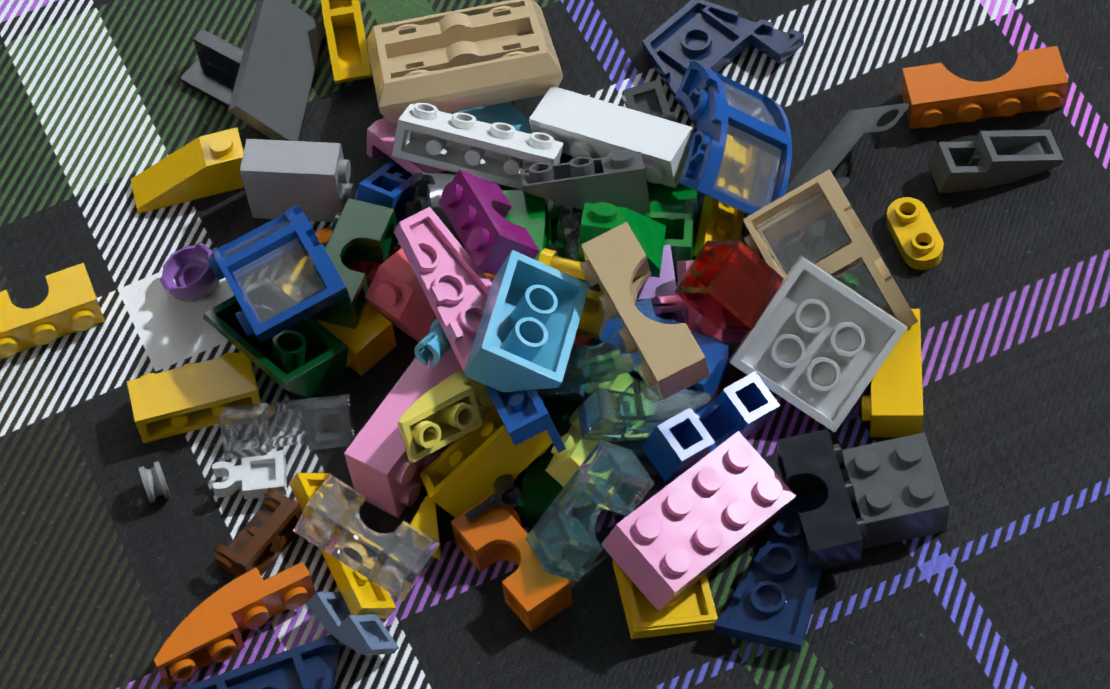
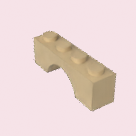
[580,222,710,400]

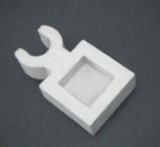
[212,450,287,499]

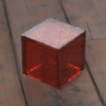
[675,241,784,331]

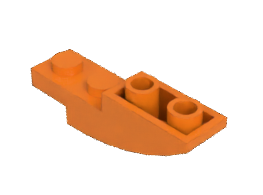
[154,562,316,686]

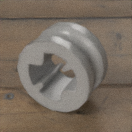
[139,461,171,503]

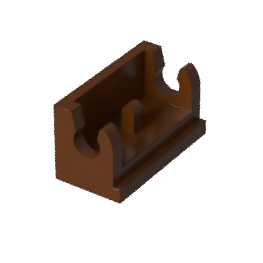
[214,488,306,577]

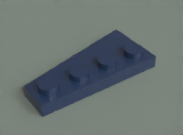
[714,495,824,653]

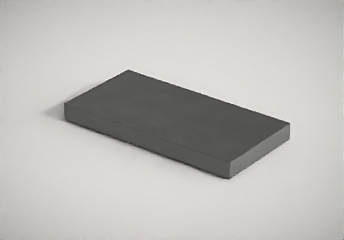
[228,0,325,141]

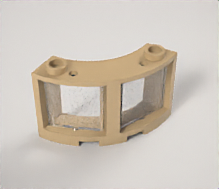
[743,169,918,328]

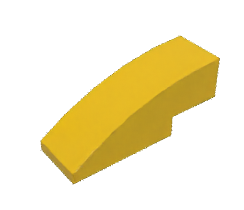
[321,0,373,84]

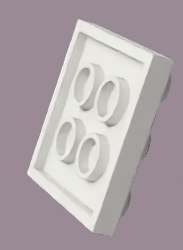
[729,255,907,432]

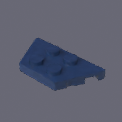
[180,634,341,689]

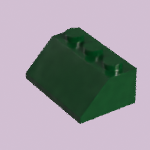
[203,278,348,400]

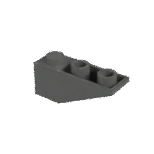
[520,150,650,214]

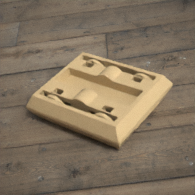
[366,0,563,124]

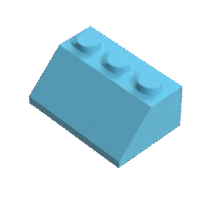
[463,250,590,392]

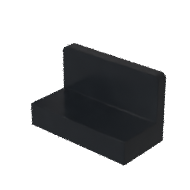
[181,29,244,109]

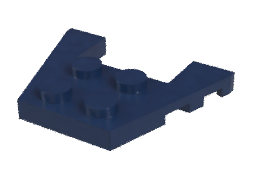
[642,0,804,129]

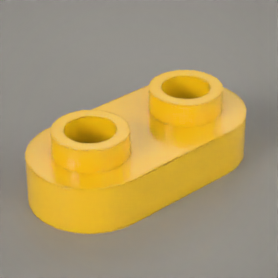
[886,197,944,270]

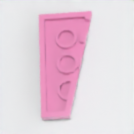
[394,207,492,371]

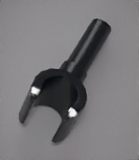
[464,474,521,523]

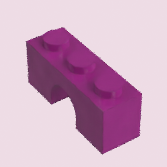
[438,169,540,275]

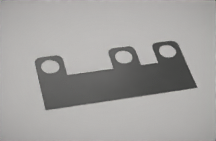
[736,103,909,258]

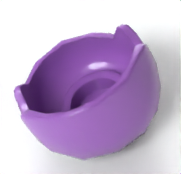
[160,243,219,302]

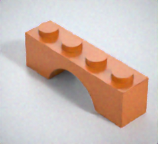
[901,46,1069,129]

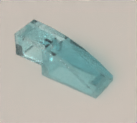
[578,380,711,442]

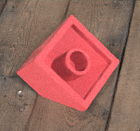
[365,248,437,342]

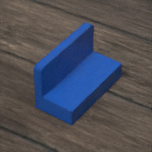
[485,385,566,453]

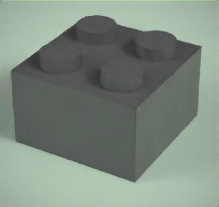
[841,432,949,549]

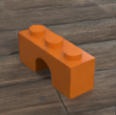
[450,493,573,632]

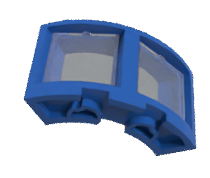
[675,60,792,215]
[207,204,349,343]

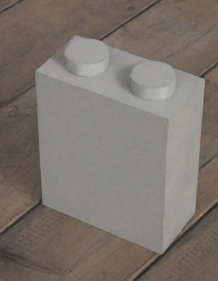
[240,139,356,222]

